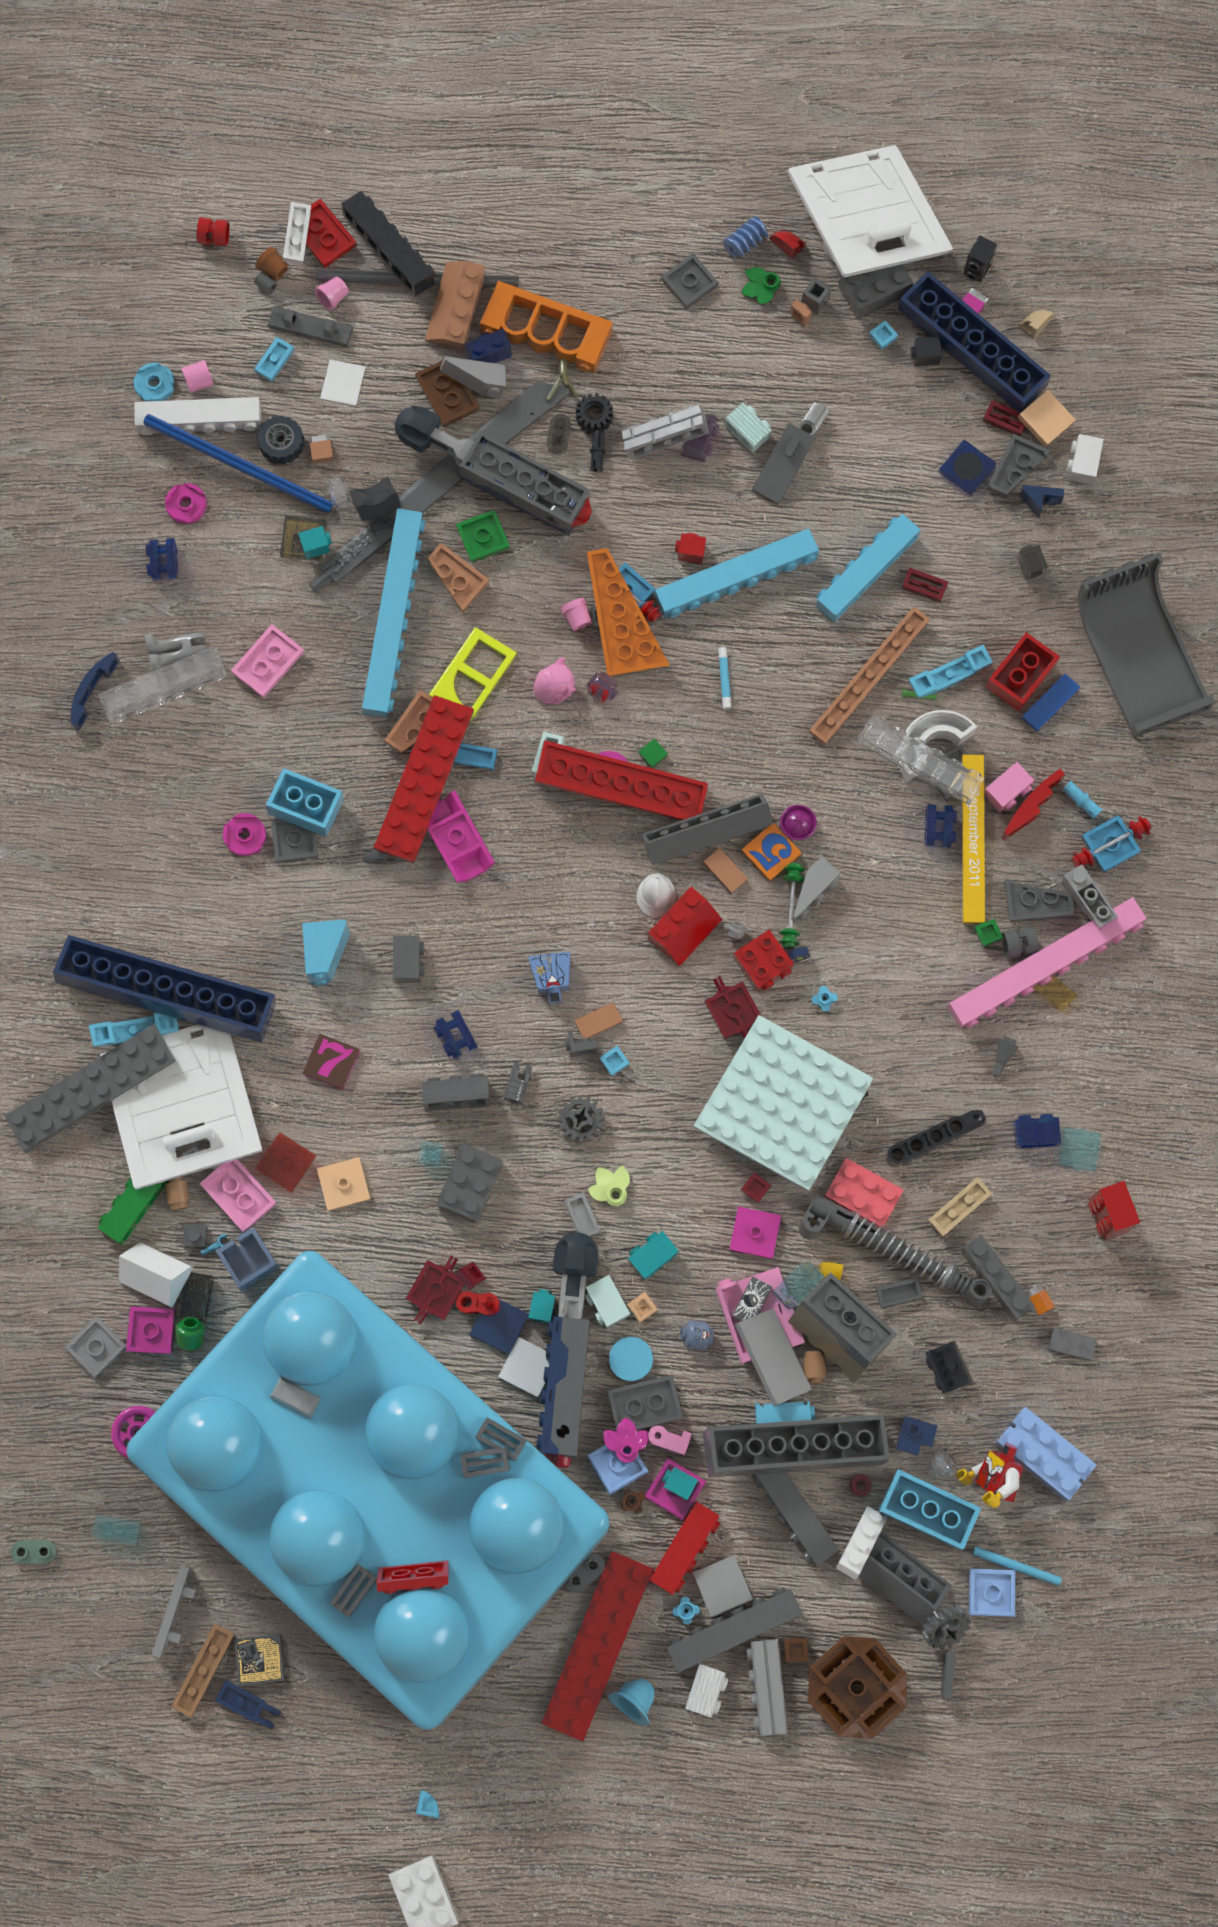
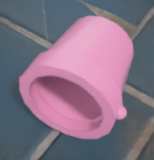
[315,277,349,310]
[560,598,592,631]

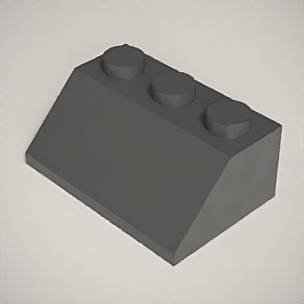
[422,1074,491,1112]

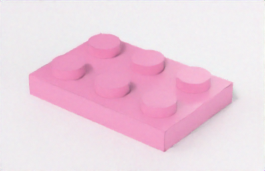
[231,624,305,699]
[200,1159,277,1233]

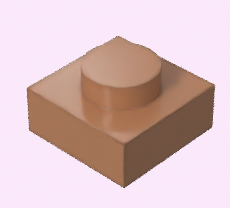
[790,299,812,327]

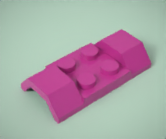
[428,790,495,883]

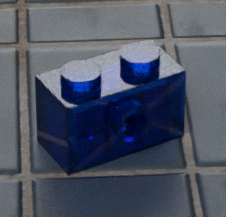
[465,329,512,364]

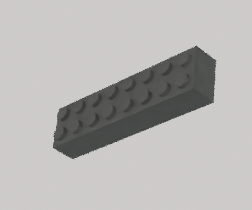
[703,1415,890,1478]

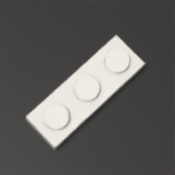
[283,202,311,265]

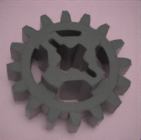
[557,1095,605,1144]
[922,1604,971,1650]

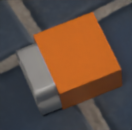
[1026,1284,1055,1315]

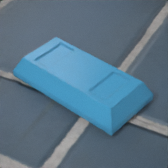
[454,743,498,770]

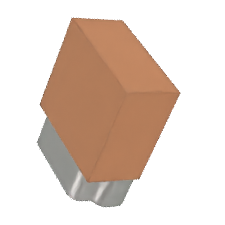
[309,434,334,464]

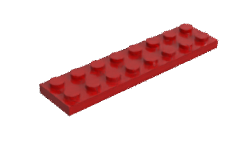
[373,695,474,864]
[534,740,708,821]
[541,1551,653,1741]

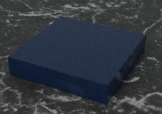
[470,1299,529,1355]

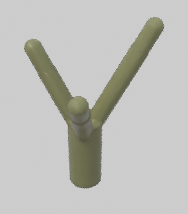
[546,359,577,402]

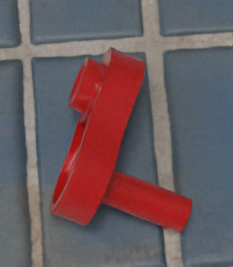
[456,1291,501,1317]

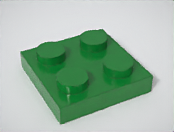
[456,509,510,563]

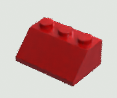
[648,886,723,967]

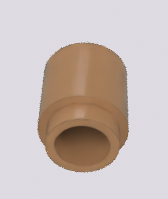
[165,1177,189,1210]
[803,1351,826,1385]

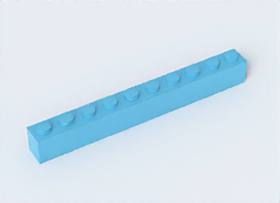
[362,508,426,718]

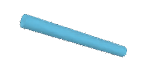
[972,1546,1062,1586]

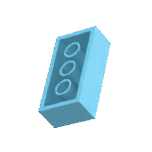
[878,1469,981,1551]

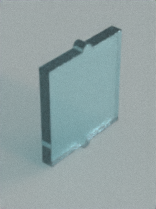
[1059,1127,1101,1171]

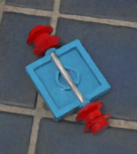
[619,562,661,623]
[1071,815,1151,873]

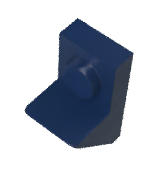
[1020,485,1065,517]

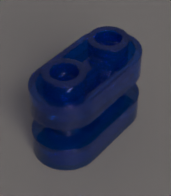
[146,538,178,580]
[924,804,957,848]
[433,1010,478,1059]

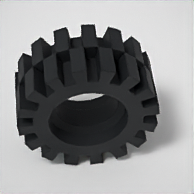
[576,393,613,434]

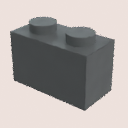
[393,936,425,983]

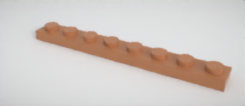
[809,606,930,745]

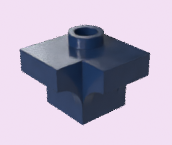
[896,1416,938,1456]

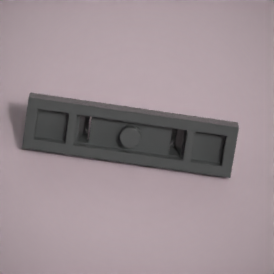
[268,306,353,347]

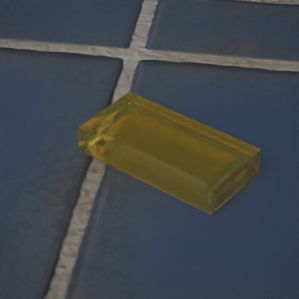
[1033,975,1077,1011]

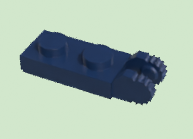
[215,1680,282,1729]

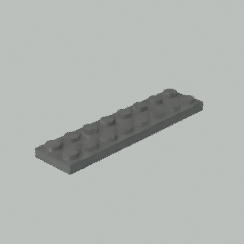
[5,1024,176,1153]

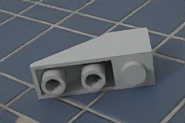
[793,856,841,923]
[1061,865,1118,928]

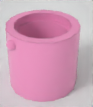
[181,360,214,393]

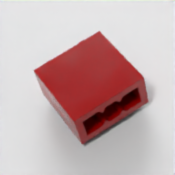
[733,929,794,992]

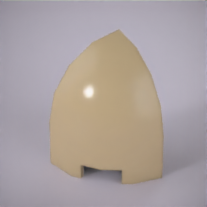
[1018,309,1055,338]

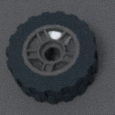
[257,415,304,464]

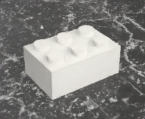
[389,1855,459,1927]

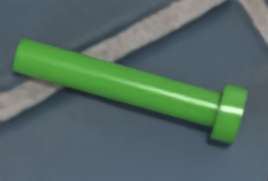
[902,689,937,700]

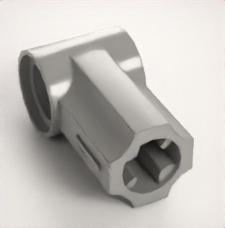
[797,402,829,437]

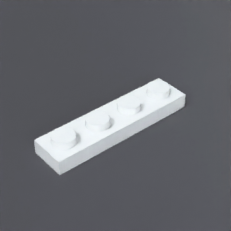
[836,1506,887,1580]

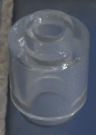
[326,477,352,510]

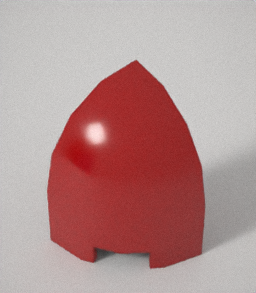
[769,231,806,259]

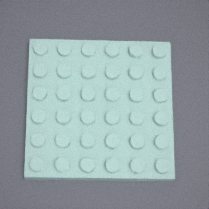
[694,1015,874,1192]

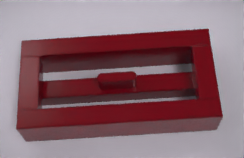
[982,400,1025,437]
[901,567,948,603]

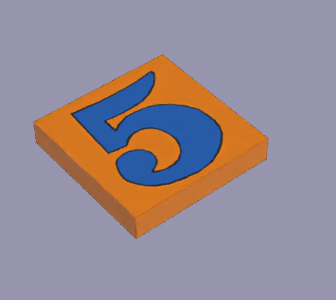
[741,822,802,882]

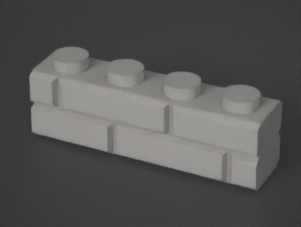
[622,404,709,460]
[746,1639,788,1736]

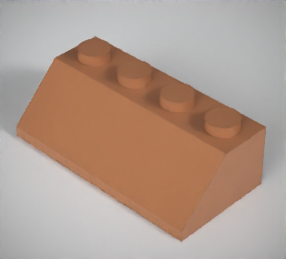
[425,261,486,351]

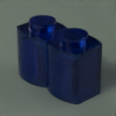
[1013,1114,1061,1149]

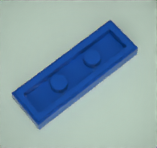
[1021,673,1081,732]

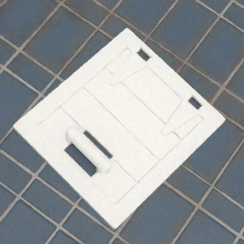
[788,145,953,277]
[100,1025,262,1190]

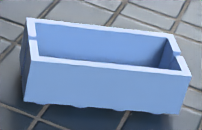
[994,1407,1097,1502]

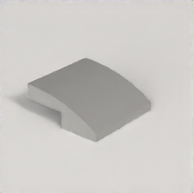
[693,1555,753,1619]

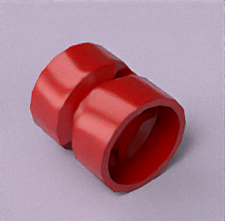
[196,217,230,247]

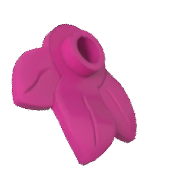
[603,1418,648,1463]

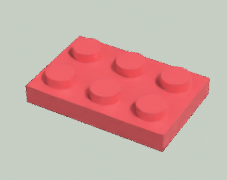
[824,1158,904,1227]

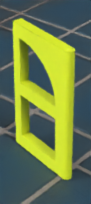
[429,628,517,722]

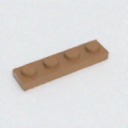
[171,1623,235,1718]

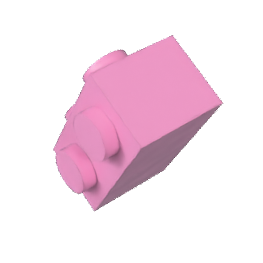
[984,762,1034,813]

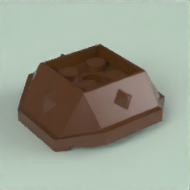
[807,1636,907,1739]

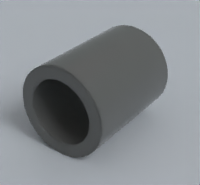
[254,272,277,295]

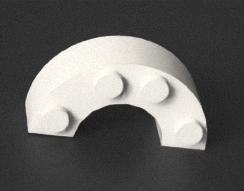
[898,710,977,782]

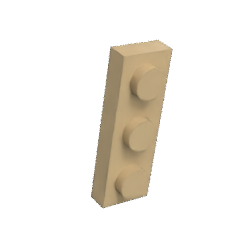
[928,1177,992,1237]

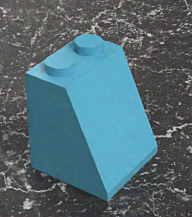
[302,919,350,986]

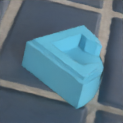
[416,1790,439,1818]

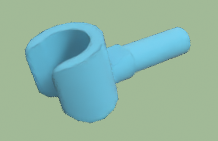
[200,1234,227,1255]

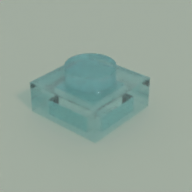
[418,1141,443,1166]

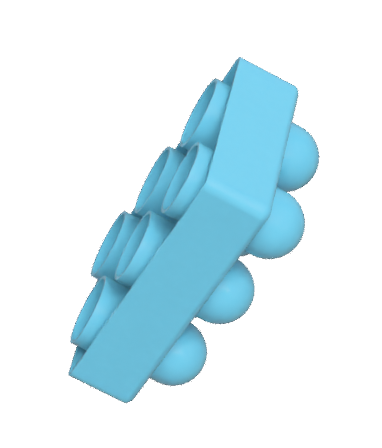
[127,1251,609,1730]

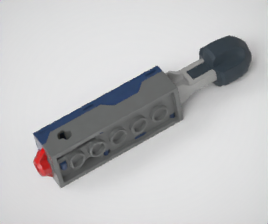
[394,406,592,536]
[537,1232,598,1468]

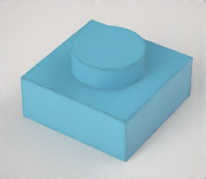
[869,320,898,350]
[599,1046,630,1077]

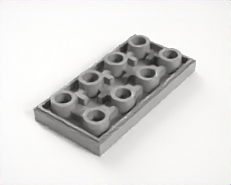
[735,1308,812,1407]

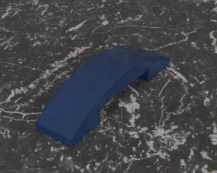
[71,652,120,732]

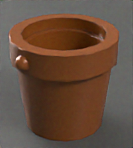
[255,246,289,281]

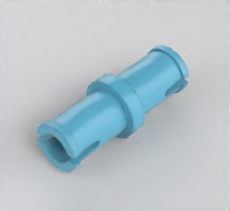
[1062,781,1103,819]

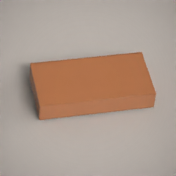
[703,848,748,894]
[574,1002,623,1038]

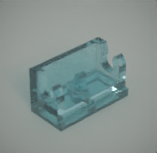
[772,1262,825,1310]

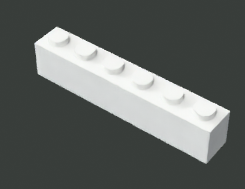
[135,397,262,435]

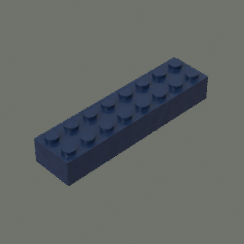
[898,271,1051,413]

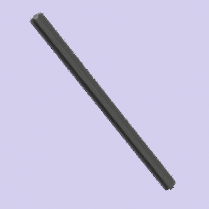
[316,269,519,288]

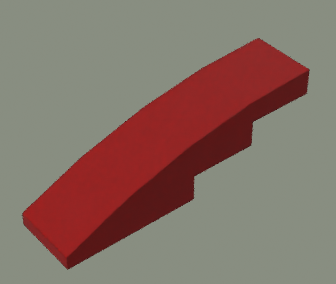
[1001,768,1065,841]

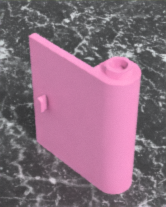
[715,1267,805,1364]

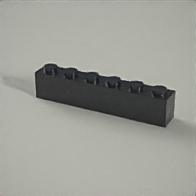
[341,191,435,297]

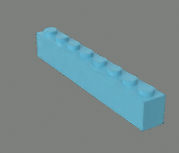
[655,528,819,619]

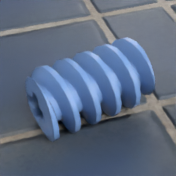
[723,215,769,258]

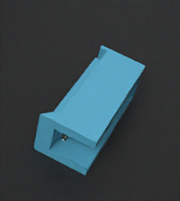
[755,1401,815,1424]

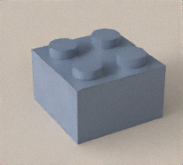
[216,1227,279,1291]

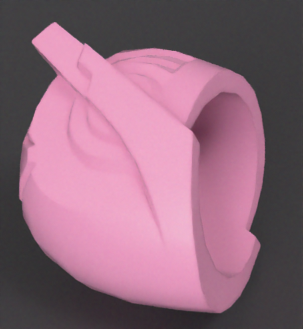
[533,657,576,705]

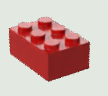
[985,632,1060,712]
[1088,1181,1141,1241]

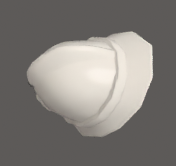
[637,872,676,919]

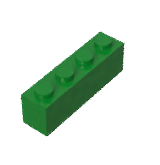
[98,1177,169,1246]

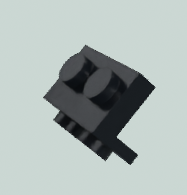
[925,1341,973,1394]

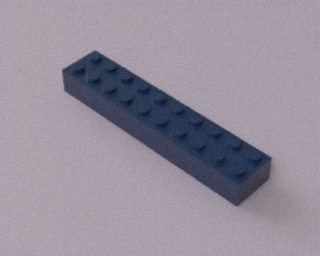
[53,935,276,1043]

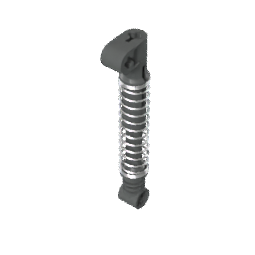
[799,1193,992,1307]

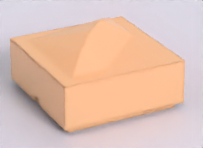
[627,1291,658,1323]

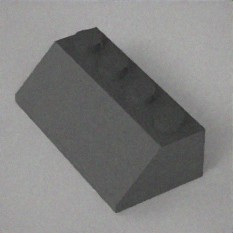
[858,1530,952,1626]

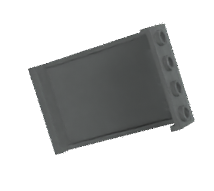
[1078,553,1215,738]

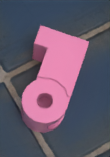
[648,1426,692,1456]

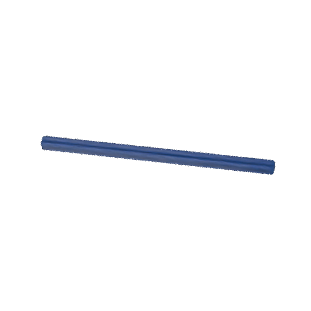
[143,414,333,513]

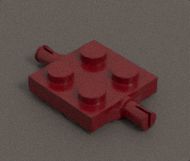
[704,976,761,1040]
[405,1255,465,1325]

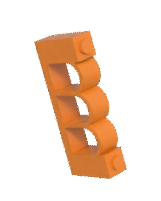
[480,281,613,373]

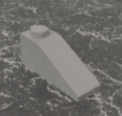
[440,356,506,397]

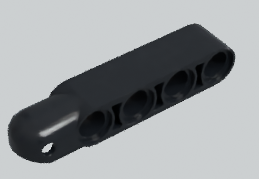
[886,1110,986,1167]

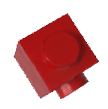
[675,533,706,564]

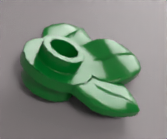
[741,267,781,305]

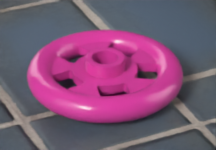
[111,1406,155,1459]

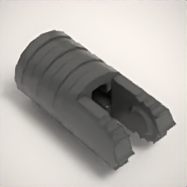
[503,1061,532,1104]

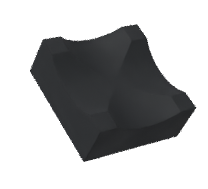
[350,477,401,521]

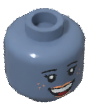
[680,1320,714,1351]

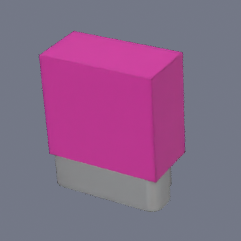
[963,288,988,314]

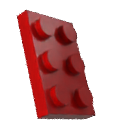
[306,198,357,268]
[376,1560,449,1594]

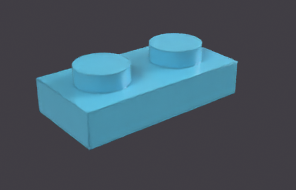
[254,337,295,382]

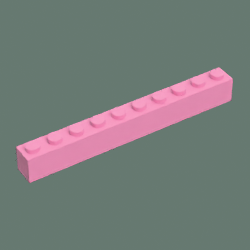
[947,897,1147,1029]

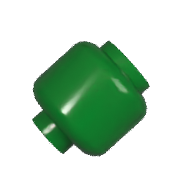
[176,1317,205,1351]

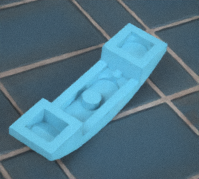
[909,645,993,698]
[88,1013,179,1047]

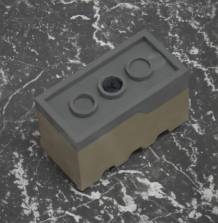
[788,1272,897,1383]

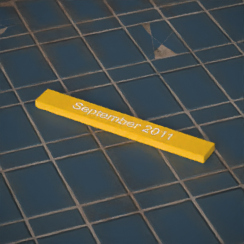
[962,755,985,924]

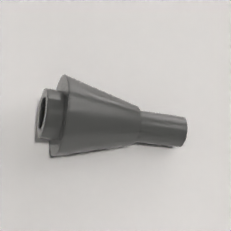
[992,1036,1019,1077]

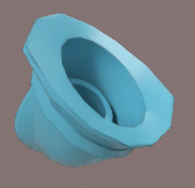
[607,1678,655,1726]

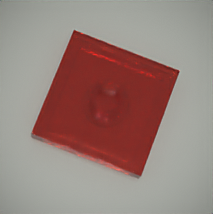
[255,1132,317,1193]

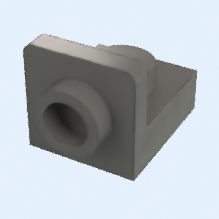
[565,1031,597,1057]

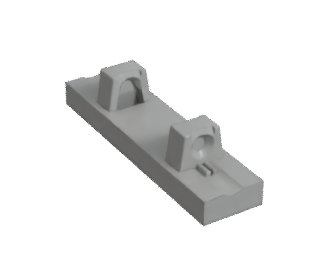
[151,1566,197,1658]

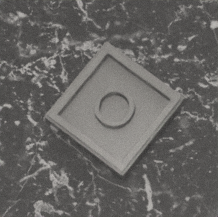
[64,1316,126,1379]

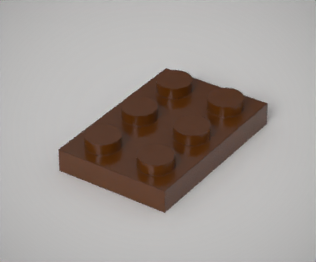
[415,356,480,428]

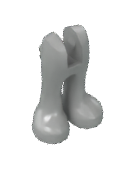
[144,633,208,673]

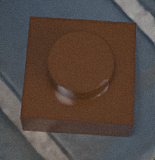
[784,1638,808,1662]

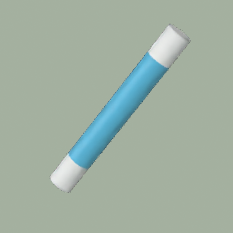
[718,647,731,710]

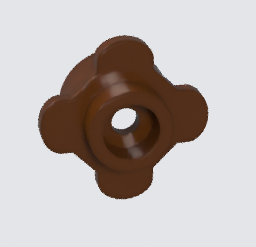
[621,1489,645,1514]

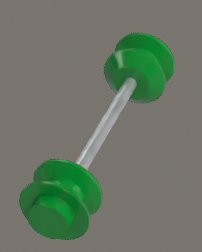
[778,863,805,949]

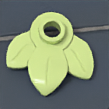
[588,1166,630,1206]

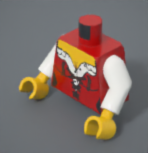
[955,1443,1023,1508]

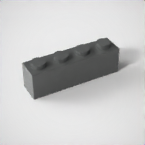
[960,1235,1035,1322]

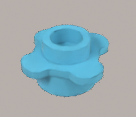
[812,986,838,1012]
[673,1597,700,1625]

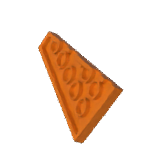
[587,548,670,677]

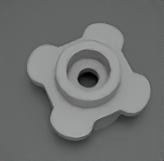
[724,921,749,939]

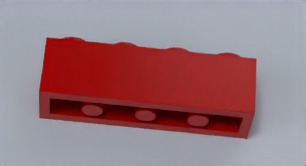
[649,1501,721,1595]

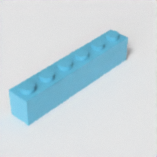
[816,514,921,623]

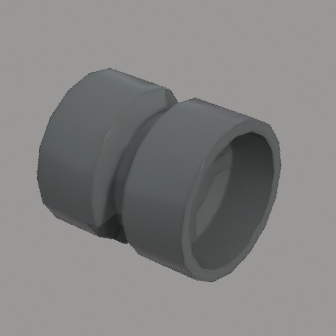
[1002,926,1039,959]

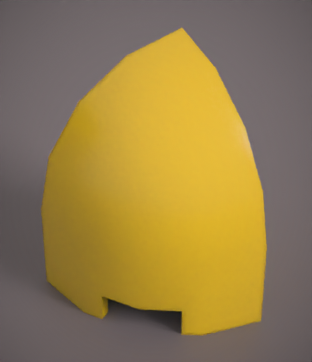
[819,1262,844,1281]

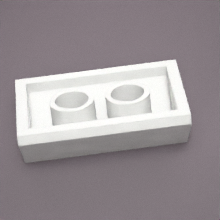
[119,1243,193,1307]

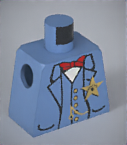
[529,951,570,1004]

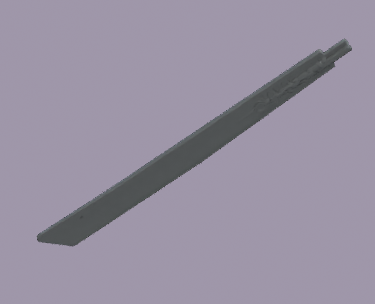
[309,382,570,593]

